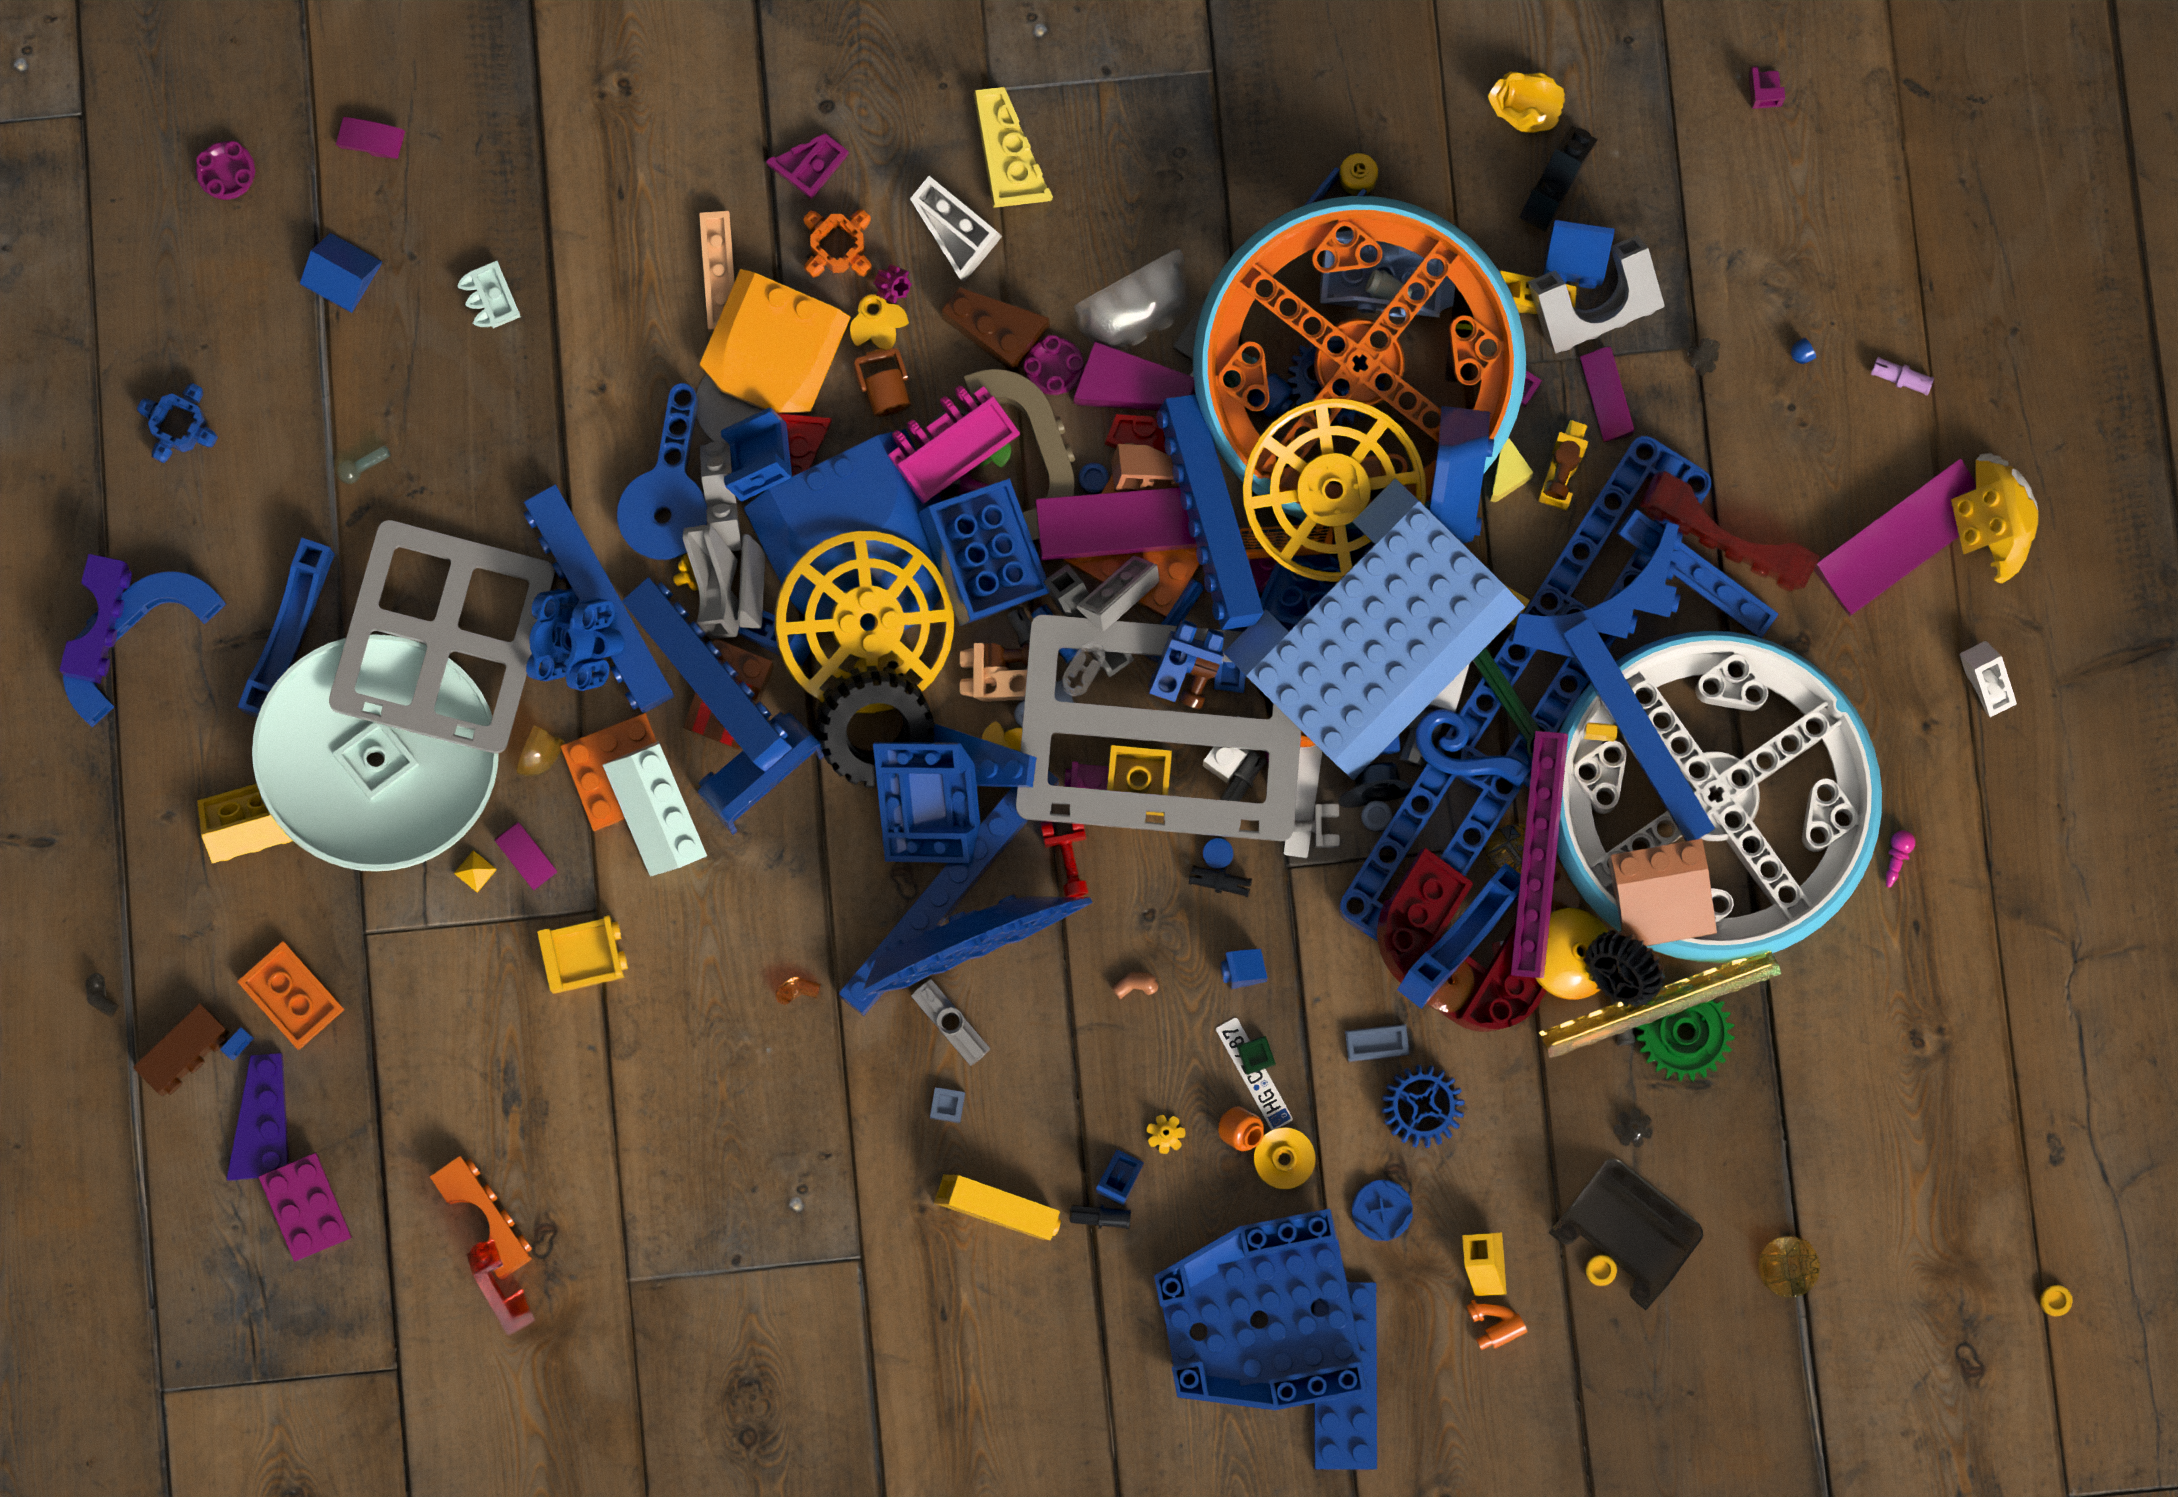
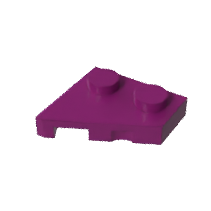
[766,133,849,200]

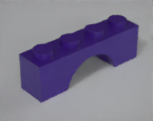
[59,554,132,684]

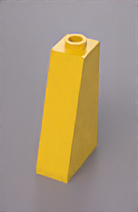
[934,1174,1061,1240]

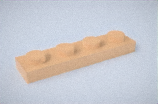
[699,211,735,332]

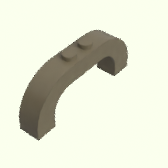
[964,369,1075,546]

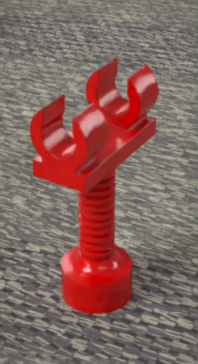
[1040,821,1089,897]

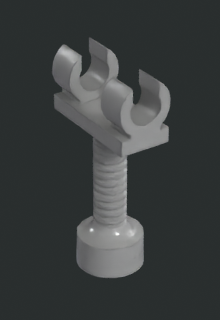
[1293,804,1340,848]

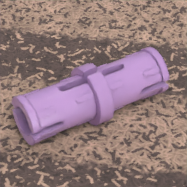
[1871,357,1934,396]

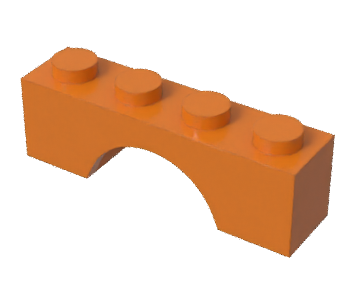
[430,1156,532,1280]

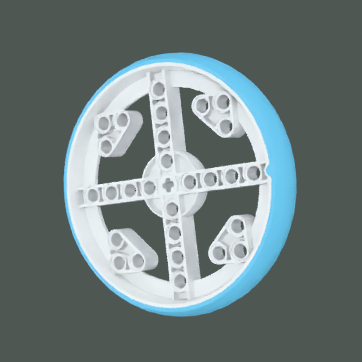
[1557,631,1882,963]

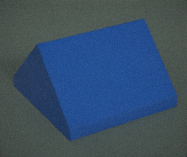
[300,233,382,313]

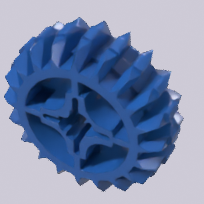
[1381,1065,1465,1148]

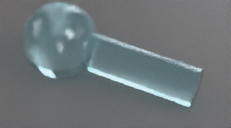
[337,445,391,484]

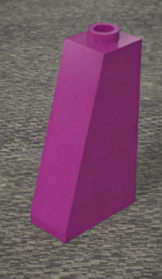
[1074,342,1196,411]

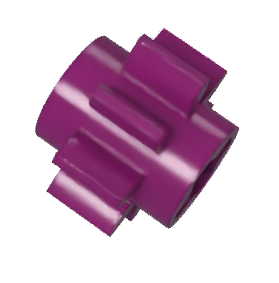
[873,264,912,304]

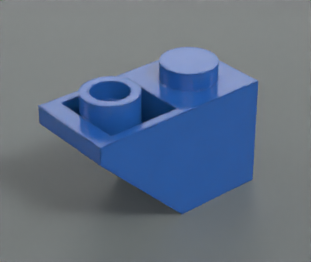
[1220,949,1268,990]

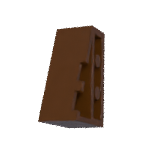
[941,287,1050,372]

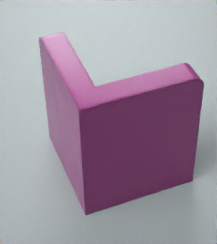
[1749,66,1785,109]

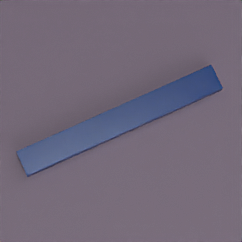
[1562,618,1715,841]

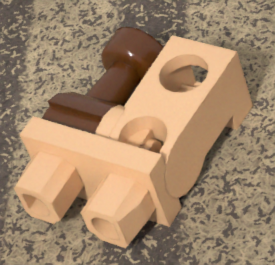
[960,643,1029,702]

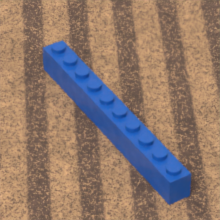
[839,771,1059,1017]

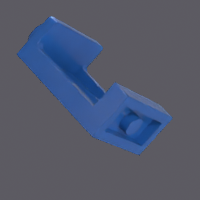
[721,408,792,502]

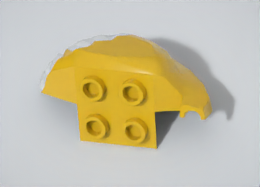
[1951,453,2038,583]

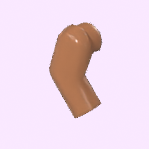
[1111,972,1159,999]

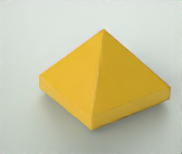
[454,850,497,893]

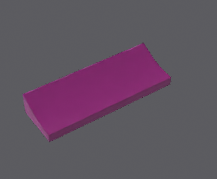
[1813,458,1976,617]
[1035,488,1197,561]

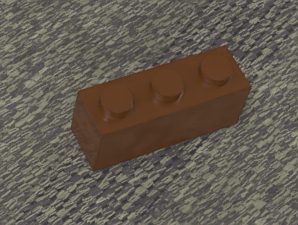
[133,1003,230,1096]

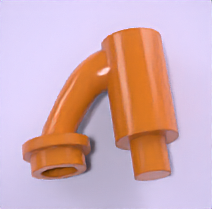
[1466,1299,1527,1350]

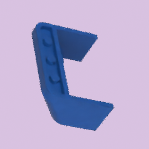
[1429,406,1494,544]
[698,712,824,835]

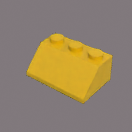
[197,784,293,863]

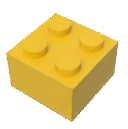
[1107,745,1172,816]

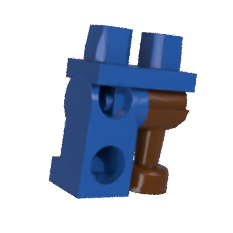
[1148,619,1224,709]

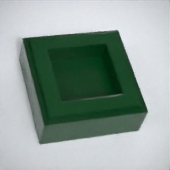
[1237,1036,1276,1075]

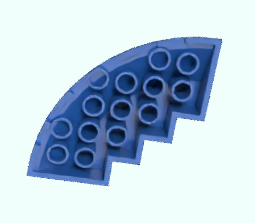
[863,894,1093,995]

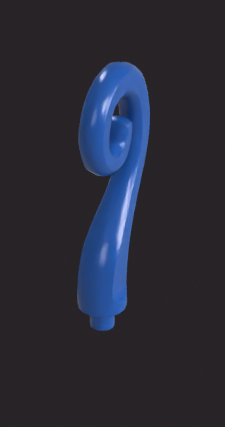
[1416,709,1532,788]

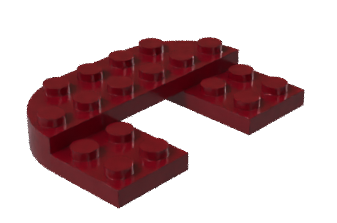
[1377,848,1547,1032]

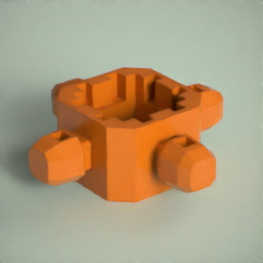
[803,209,872,278]

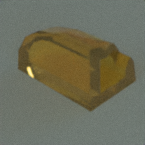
[517,725,565,776]

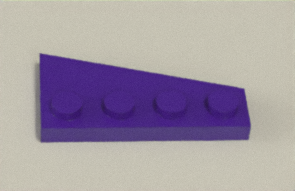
[227,1053,289,1181]

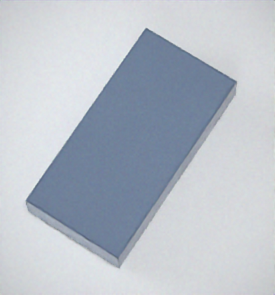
[1345,1024,1410,1062]

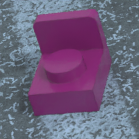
[1065,761,1109,790]

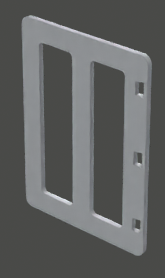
[1016,615,1301,841]

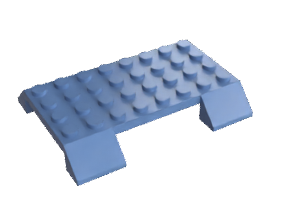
[1223,478,1525,780]

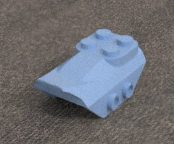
[1320,231,1455,318]

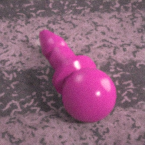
[1886,830,1915,888]

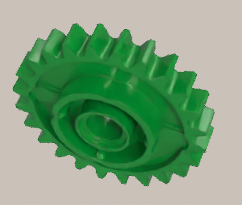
[1635,983,1735,1082]

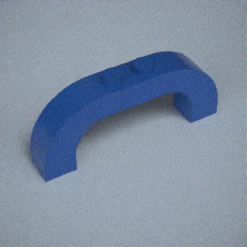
[63,572,227,727]

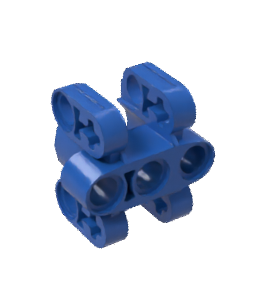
[526,589,624,691]

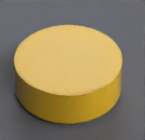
[1585,1255,1617,1286]
[2040,1285,2072,1316]

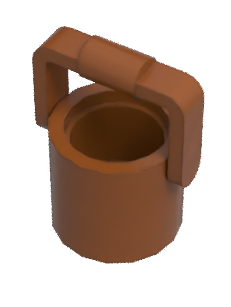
[853,348,911,417]

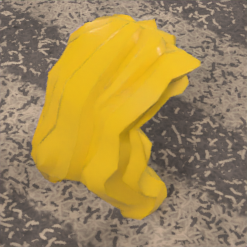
[1488,72,1565,133]

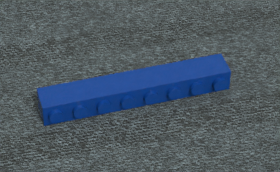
[1157,395,1264,630]
[523,484,675,714]
[622,577,792,772]

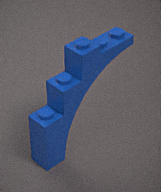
[1511,522,1683,658]

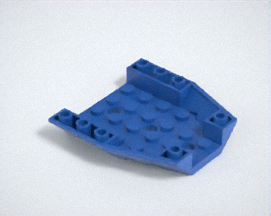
[1154,1209,1367,1411]

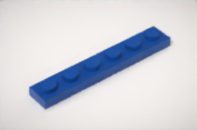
[1616,509,1779,638]

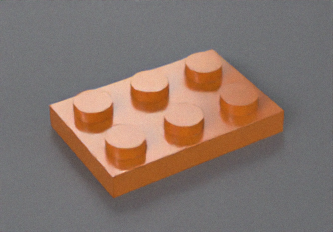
[237,941,345,1050]

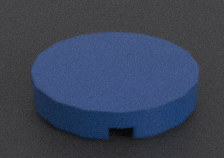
[1352,1180,1413,1241]

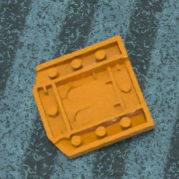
[699,269,851,414]

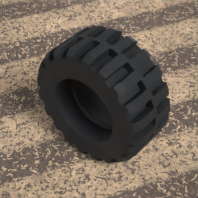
[815,666,935,788]

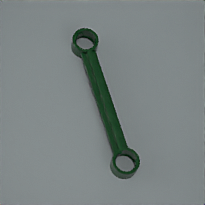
[1472,647,1541,761]

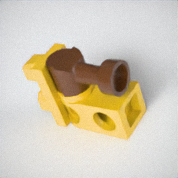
[1538,420,1589,511]

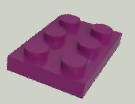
[259,1152,352,1262]

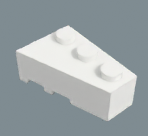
[910,176,1002,283]

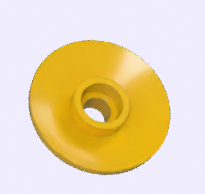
[1254,1128,1316,1189]

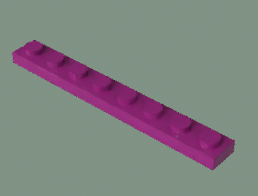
[1511,731,1568,979]

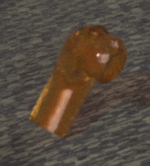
[776,977,821,1005]

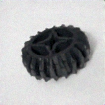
[1583,930,1665,1008]

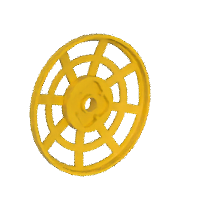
[1243,398,1426,582]
[774,531,954,713]

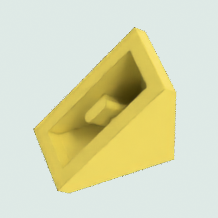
[1490,438,1533,502]

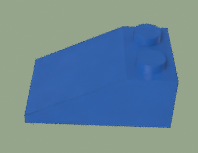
[1543,220,1615,289]

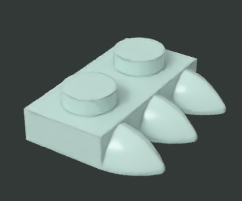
[458,261,521,328]

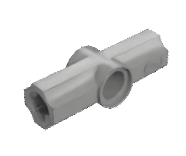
[911,979,991,1066]

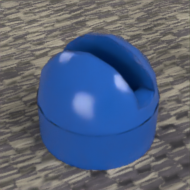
[1791,337,1816,364]

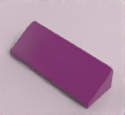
[1580,346,1634,443]

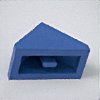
[1096,1149,1144,1206]

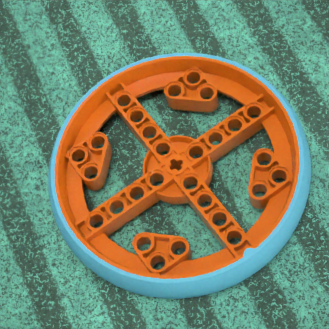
[1193,196,1526,529]

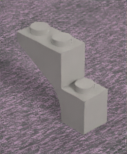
[700,441,742,551]
[683,525,739,640]

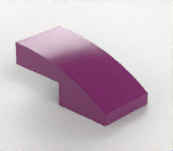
[336,117,405,159]
[494,821,557,891]

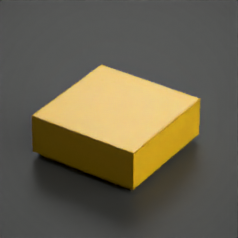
[1583,722,1618,742]

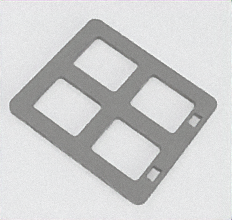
[329,520,555,754]

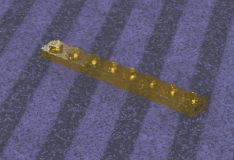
[1539,951,1781,1058]

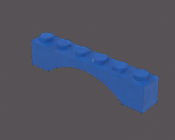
[238,537,335,718]
[1397,863,1521,1009]

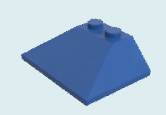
[873,742,980,863]

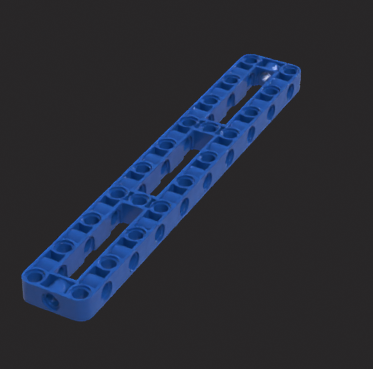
[1339,436,1711,942]

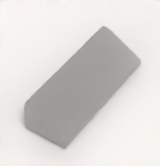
[738,534,765,628]
[1077,555,1160,631]

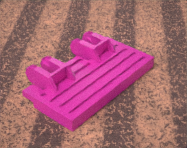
[888,385,1020,504]

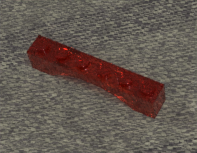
[1640,471,1820,592]

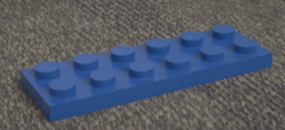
[1314,1282,1377,1470]

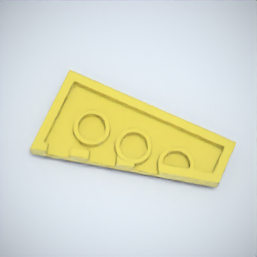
[974,87,1053,208]

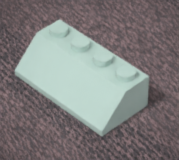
[602,741,707,877]

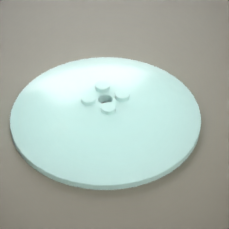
[252,634,499,871]

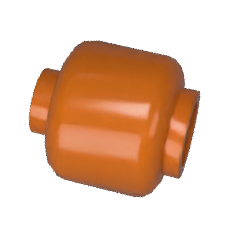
[1218,1106,1264,1152]

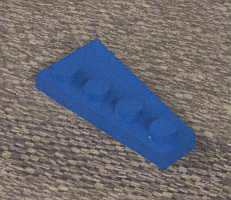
[933,723,1037,788]

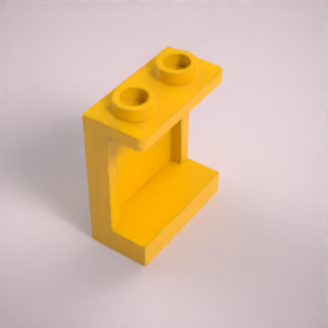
[537,915,628,994]

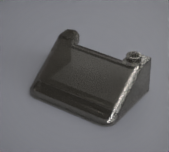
[1549,1159,1703,1310]

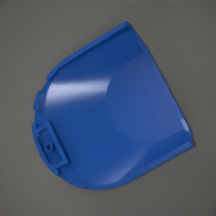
[744,429,942,634]

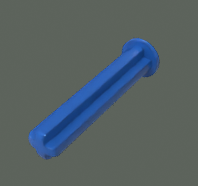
[1145,579,1204,663]

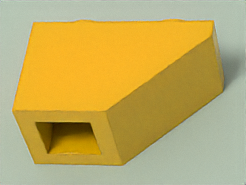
[1462,1232,1507,1296]

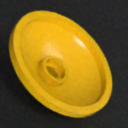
[1536,908,1608,1000]

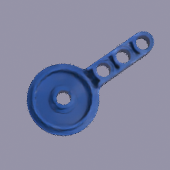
[617,383,707,560]

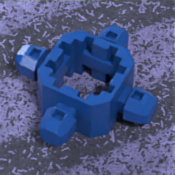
[137,383,218,463]

